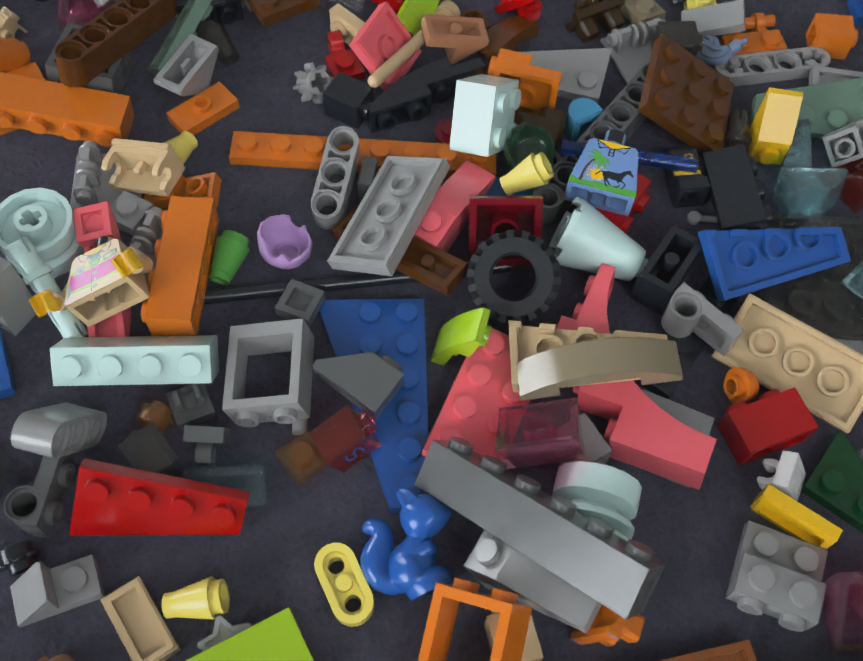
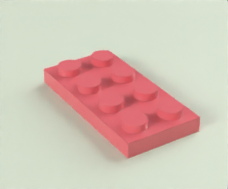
[421,328,530,462]

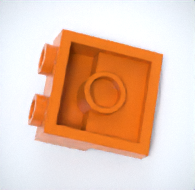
[488,48,562,111]

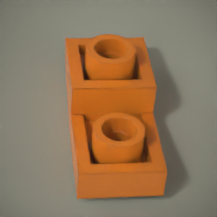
[144,172,222,209]

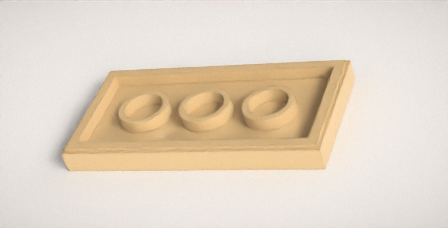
[711,293,863,434]

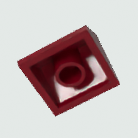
[469,196,543,266]

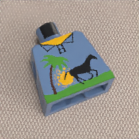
[564,130,638,216]

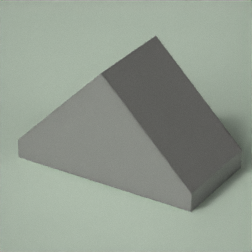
[153,34,219,96]

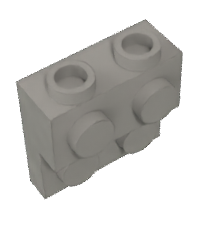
[726,520,828,632]

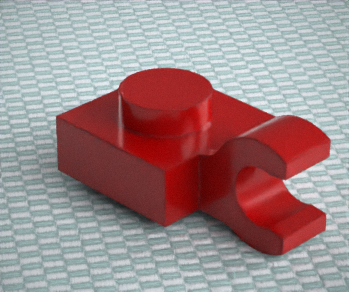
[325,30,365,80]

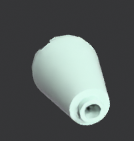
[549,196,649,281]

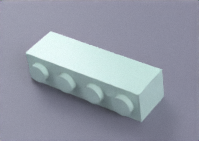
[50,335,219,386]

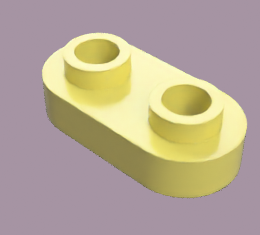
[314,543,374,627]

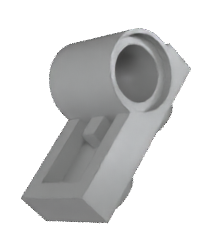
[661,282,744,357]

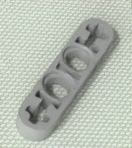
[714,46,831,86]

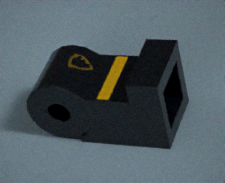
[662,146,711,208]

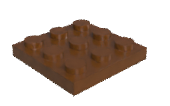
[638,34,735,154]

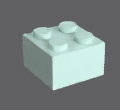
[449,74,521,157]

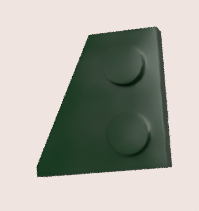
[801,431,863,533]

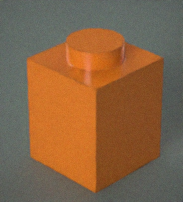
[805,13,858,59]

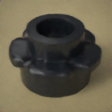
[0,540,40,577]

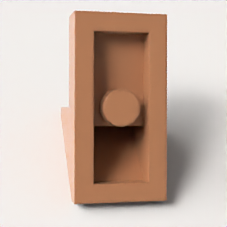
[421,14,489,65]

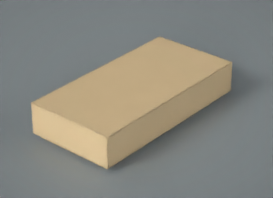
[100,576,181,661]

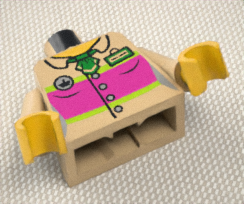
[28,236,153,327]

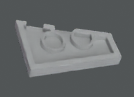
[521,48,612,104]

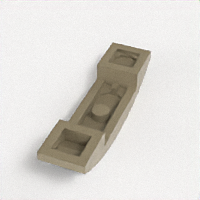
[517,337,683,401]

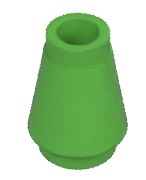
[209,230,250,286]

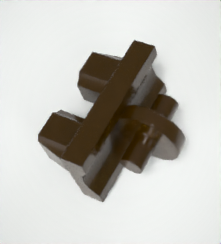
[565,0,625,43]

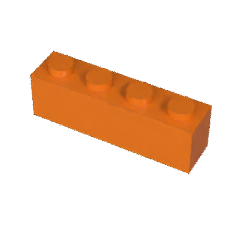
[0,72,135,147]
[141,196,219,336]

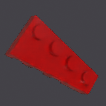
[69,458,250,536]

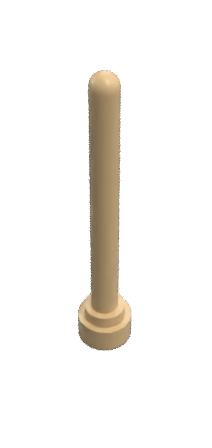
[368,0,460,88]

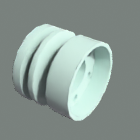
[552,461,642,542]

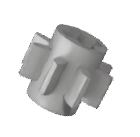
[293,62,334,104]

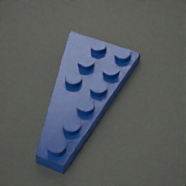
[318,299,429,513]

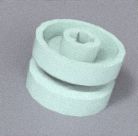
[0,188,84,278]

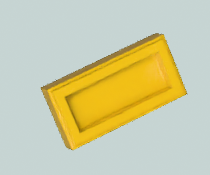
[750,484,843,549]

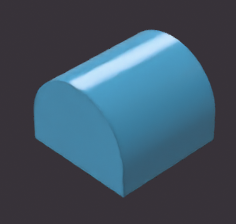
[564,98,603,143]

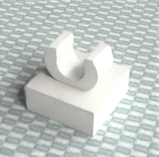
[757,450,806,501]

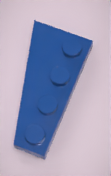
[698,227,851,301]

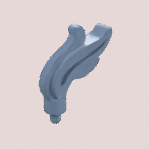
[687,35,748,65]

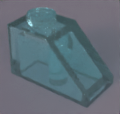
[772,168,848,218]

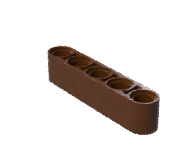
[54,0,177,87]

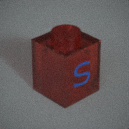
[309,405,381,473]

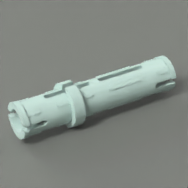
[5,236,88,338]

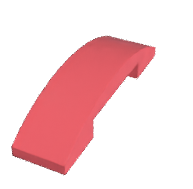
[73,201,131,337]

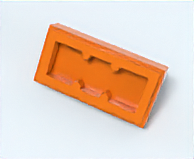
[166,81,240,135]

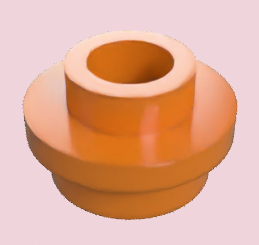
[723,367,759,404]

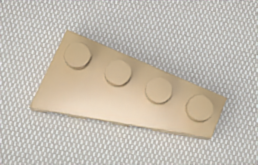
[508,320,668,392]

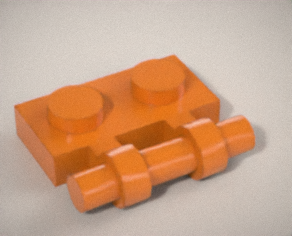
[719,12,788,55]

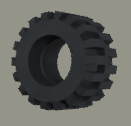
[467,230,561,323]

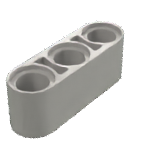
[311,126,360,230]
[11,402,107,459]

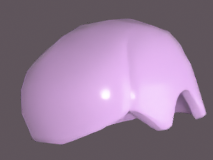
[257,214,313,269]

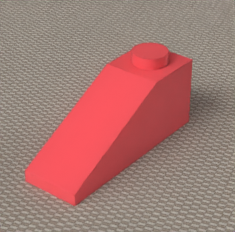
[414,161,496,252]

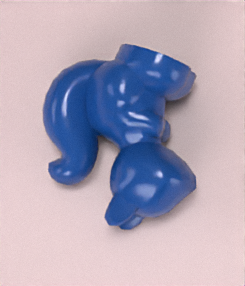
[360,487,454,602]

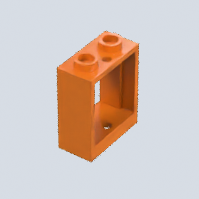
[418,577,533,661]

